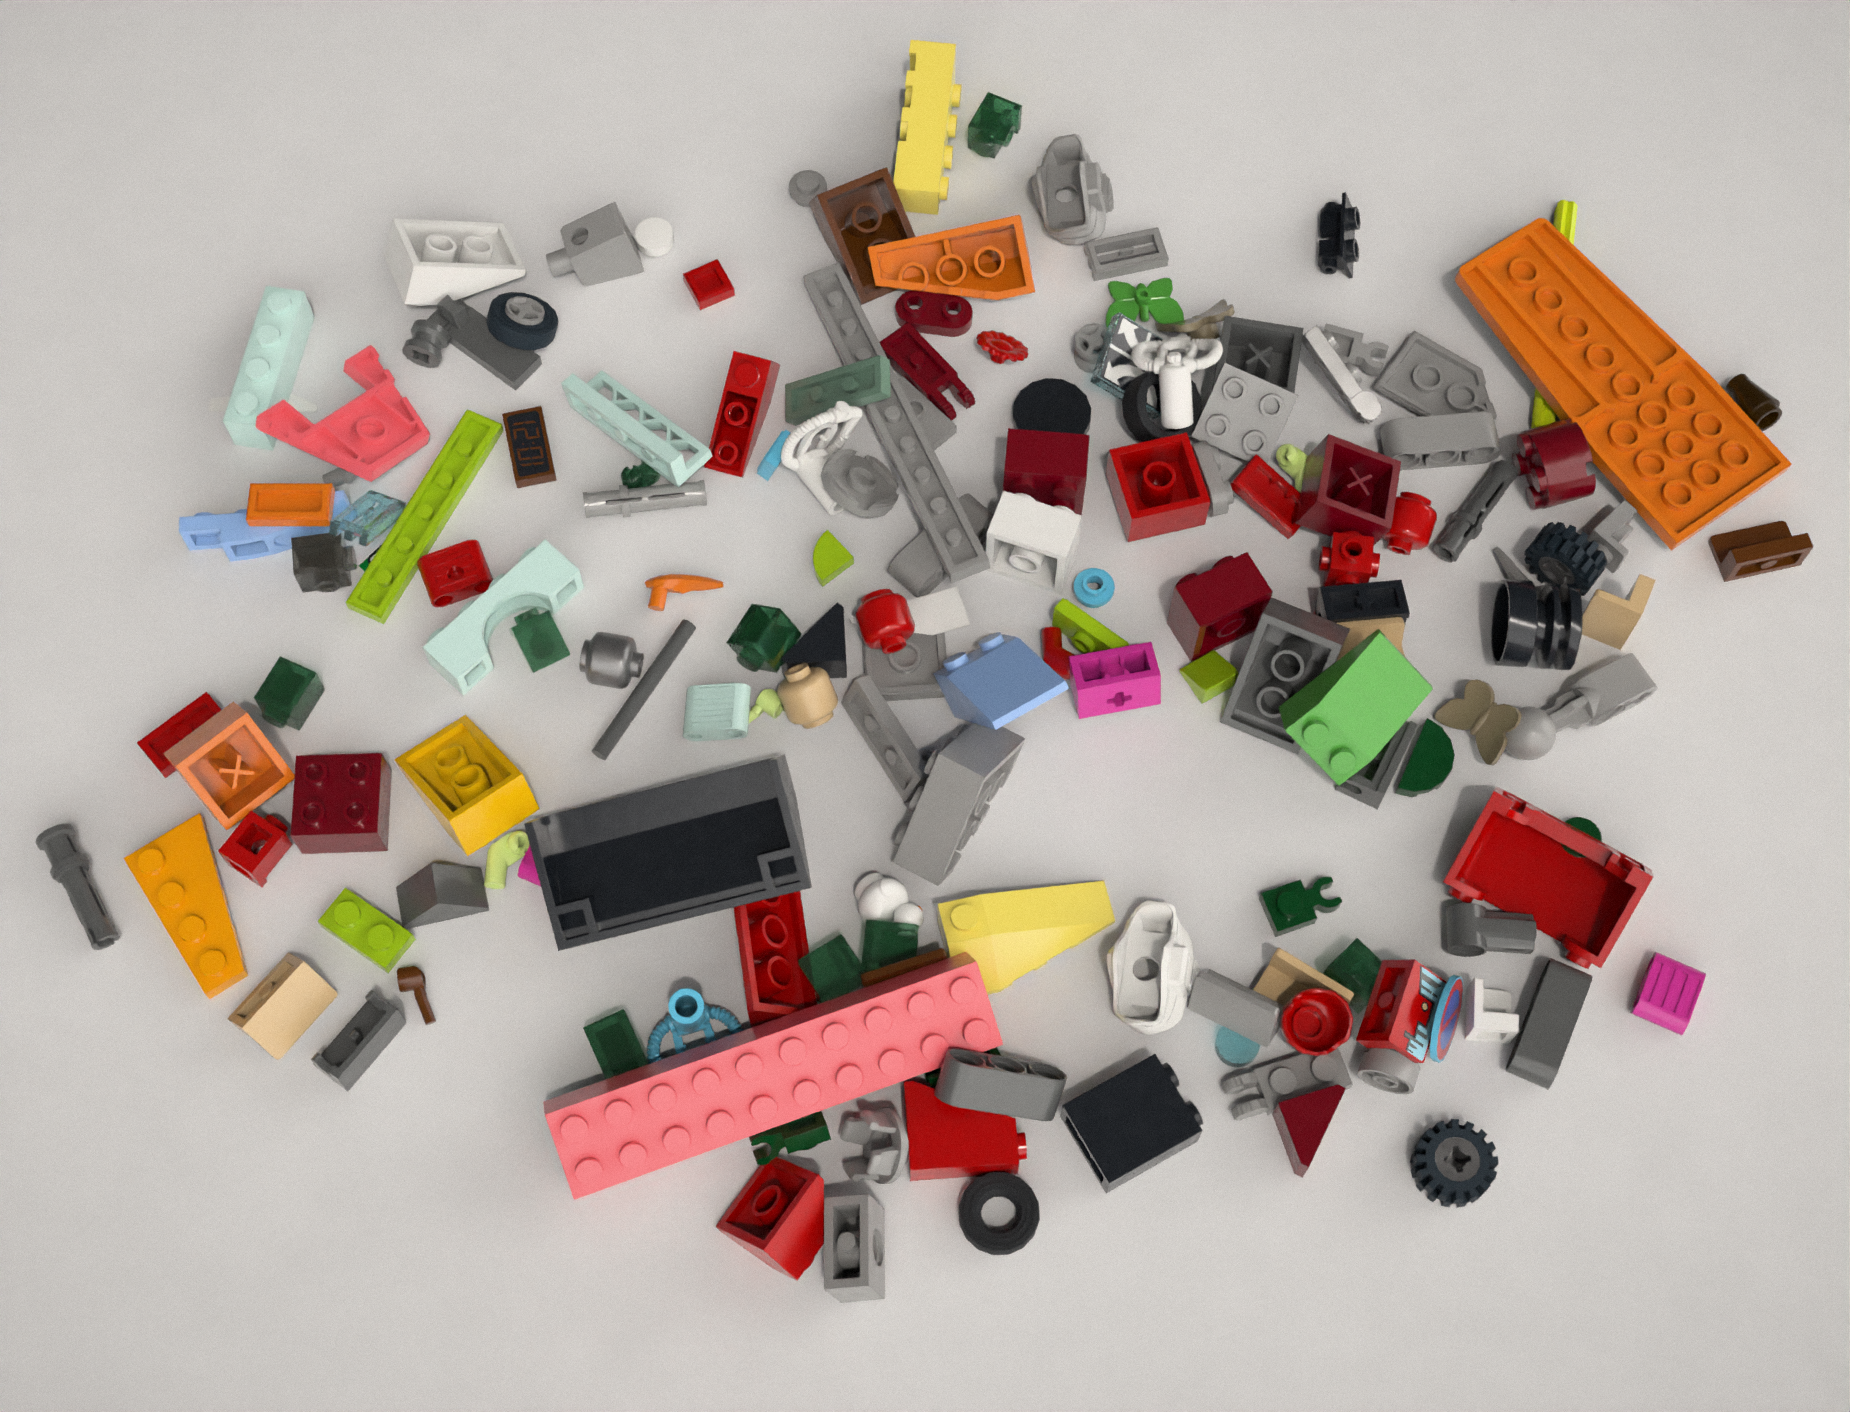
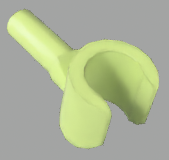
[749,689,784,723]

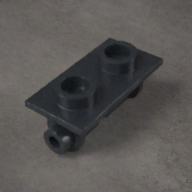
[1318,192,1361,278]

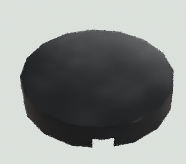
[1013,378,1091,434]

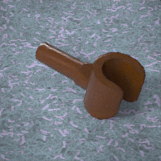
[397,966,436,1025]

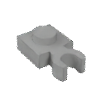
[1314,323,1389,376]

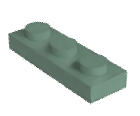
[785,355,891,426]

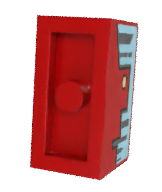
[1356,959,1447,1063]

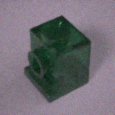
[968,92,1022,159]
[1323,938,1382,1014]

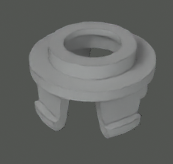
[840,1108,909,1184]

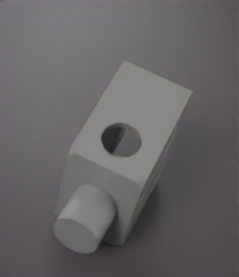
[546,202,644,286]

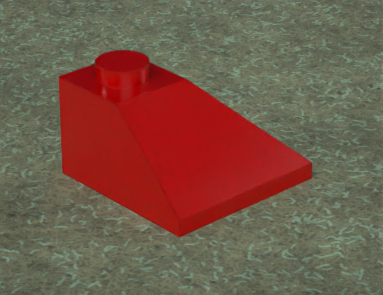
[715,1156,824,1281]

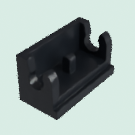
[1315,580,1410,624]

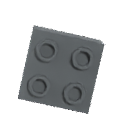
[1212,316,1304,420]

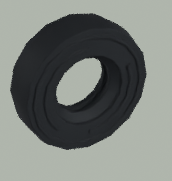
[959,1172,1040,1255]

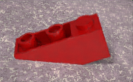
[704,351,780,478]

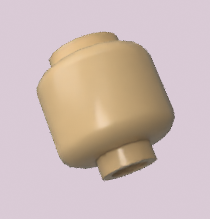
[777,663,838,729]

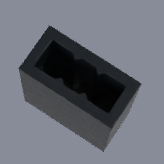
[1060,1054,1203,1193]

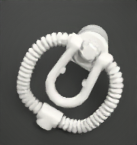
[1131,333,1223,429]
[781,401,863,515]

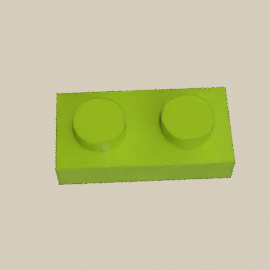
[317,888,416,973]

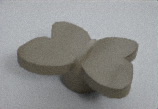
[1155,299,1235,340]
[1435,679,1522,766]

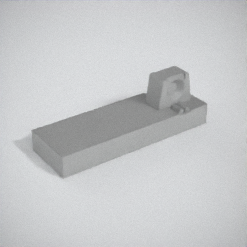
[841,675,932,802]

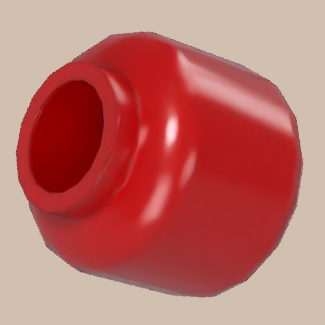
[1382,492,1437,555]
[855,589,915,654]

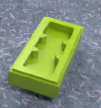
[1052,598,1129,654]

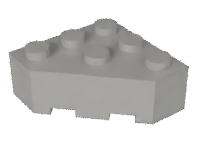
[893,723,1025,886]

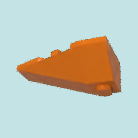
[868,215,1035,300]

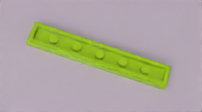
[346,409,504,624]

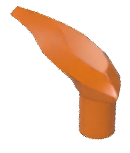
[645,574,723,611]

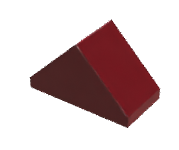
[1272,1084,1346,1178]

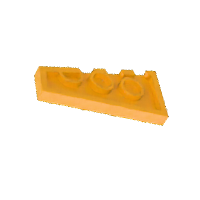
[123,813,248,999]

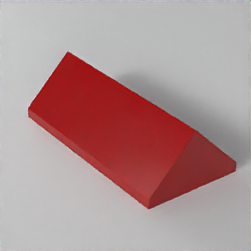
[734,891,817,1028]

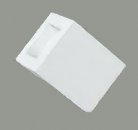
[1465,977,1519,1044]

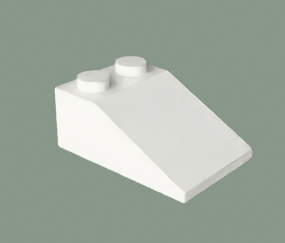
[384,218,526,306]

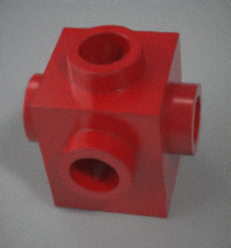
[1318,531,1380,586]

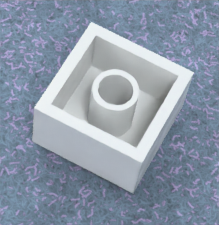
[986,491,1082,595]

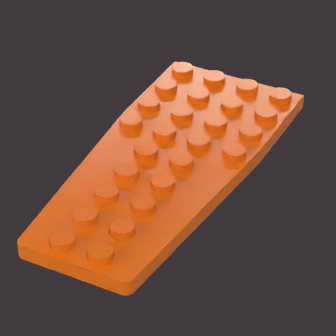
[1455,218,1792,551]

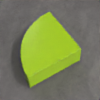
[813,530,854,587]

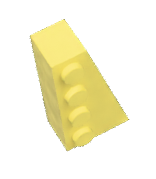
[893,40,962,215]

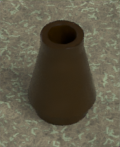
[1726,374,1782,431]

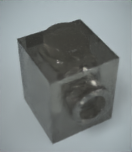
[291,531,357,593]

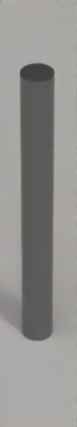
[592,619,696,760]

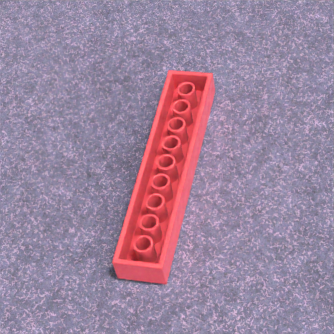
[543,952,1003,1200]

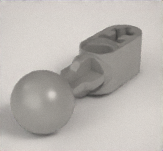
[1505,653,1658,760]

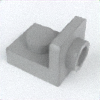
[1588,500,1638,573]

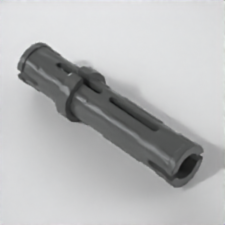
[1434,460,1518,563]

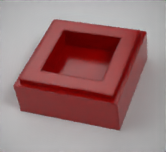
[683,259,735,310]

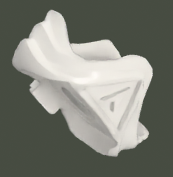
[1107,900,1200,1035]

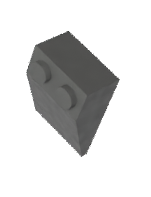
[1220,598,1350,754]

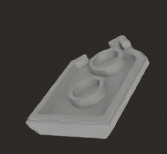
[1373,331,1497,420]

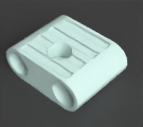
[683,683,751,741]

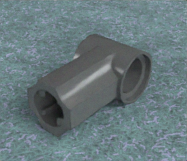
[1447,903,1537,957]

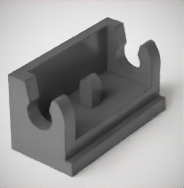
[1335,721,1418,810]
[311,990,406,1092]

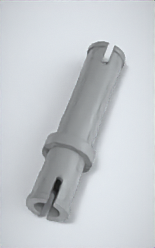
[583,480,707,518]

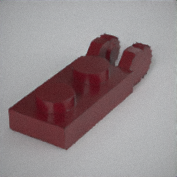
[879,322,976,421]

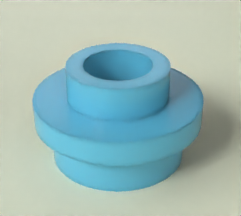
[1073,568,1115,608]

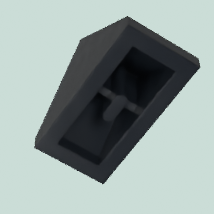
[781,602,847,678]

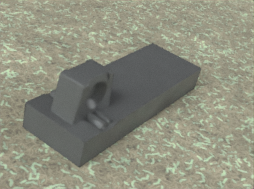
[427,295,542,391]

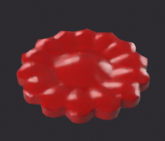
[976,330,1028,364]

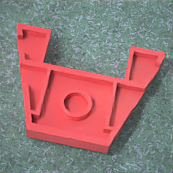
[255,345,430,482]

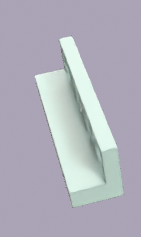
[561,370,713,488]

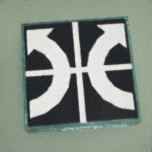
[1090,312,1171,420]

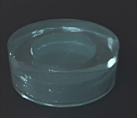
[1215,1026,1260,1068]

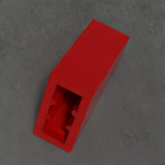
[904,1081,1027,1181]

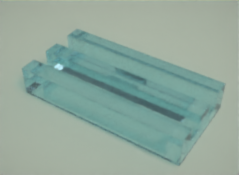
[329,490,406,547]

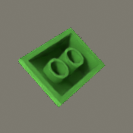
[1279,629,1433,786]

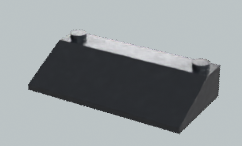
[524,754,812,951]

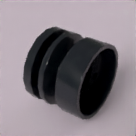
[1491,579,1583,670]

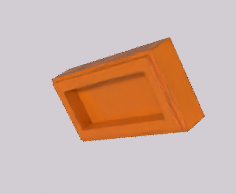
[246,483,335,526]

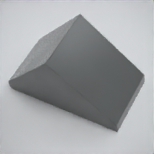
[396,863,489,929]

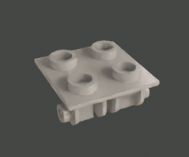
[1191,363,1299,463]

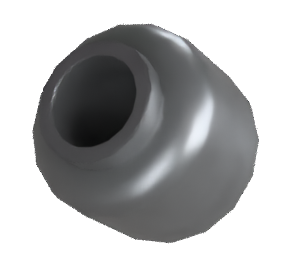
[579,632,644,689]

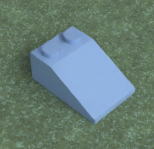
[933,632,1069,730]

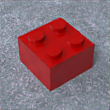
[1106,432,1210,542]

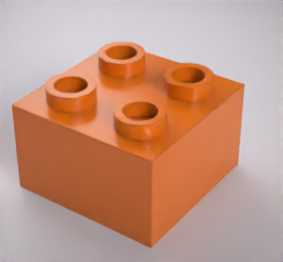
[163,701,295,830]

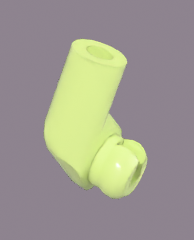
[1276,444,1308,493]

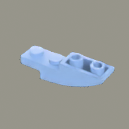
[179,490,352,562]

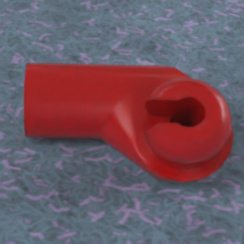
[1041,627,1075,680]

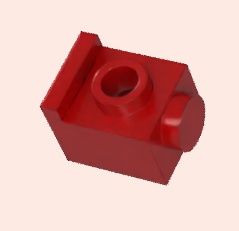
[218,811,293,888]

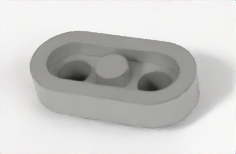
[1191,440,1234,517]

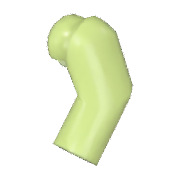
[484,831,530,889]

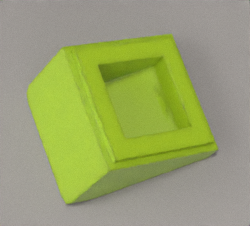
[1179,650,1239,704]

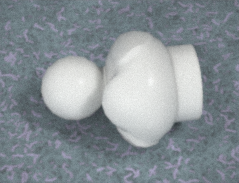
[854,873,924,933]

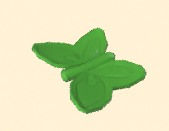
[1106,278,1184,331]

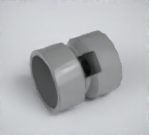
[1357,1048,1420,1095]

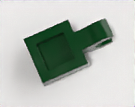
[749,1111,831,1165]

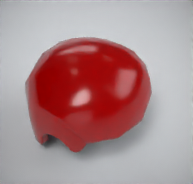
[1280,988,1353,1056]

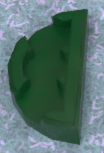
[1395,718,1455,797]

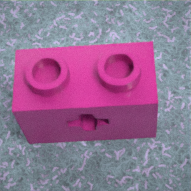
[1069,642,1161,719]

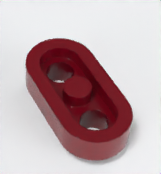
[895,290,973,337]

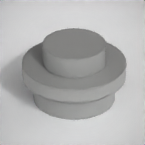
[789,170,827,207]

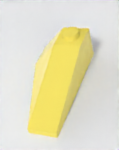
[937,881,1115,995]

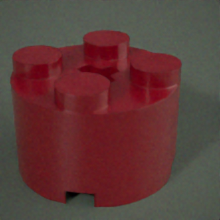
[1512,418,1596,510]

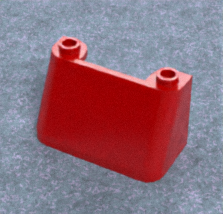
[1443,787,1654,969]

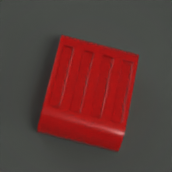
[417,540,493,608]

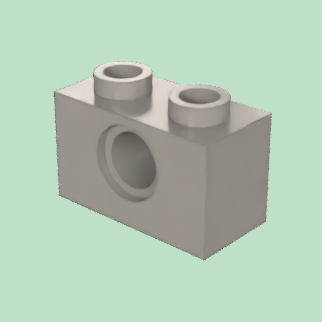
[824,1194,885,1303]

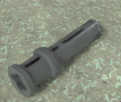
[35,824,120,950]

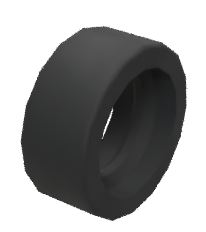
[1122,371,1202,442]

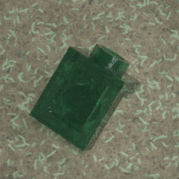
[509,607,571,673]

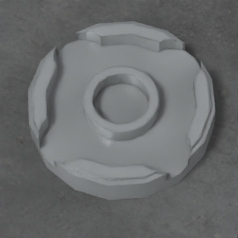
[821,449,899,518]

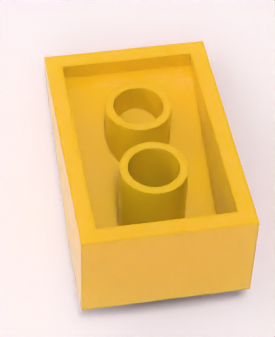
[394,714,539,856]

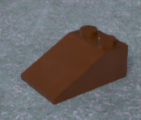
[809,167,915,305]

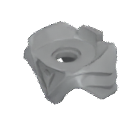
[1032,134,1114,245]

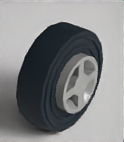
[486,292,558,350]

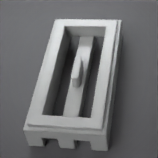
[1084,227,1169,281]

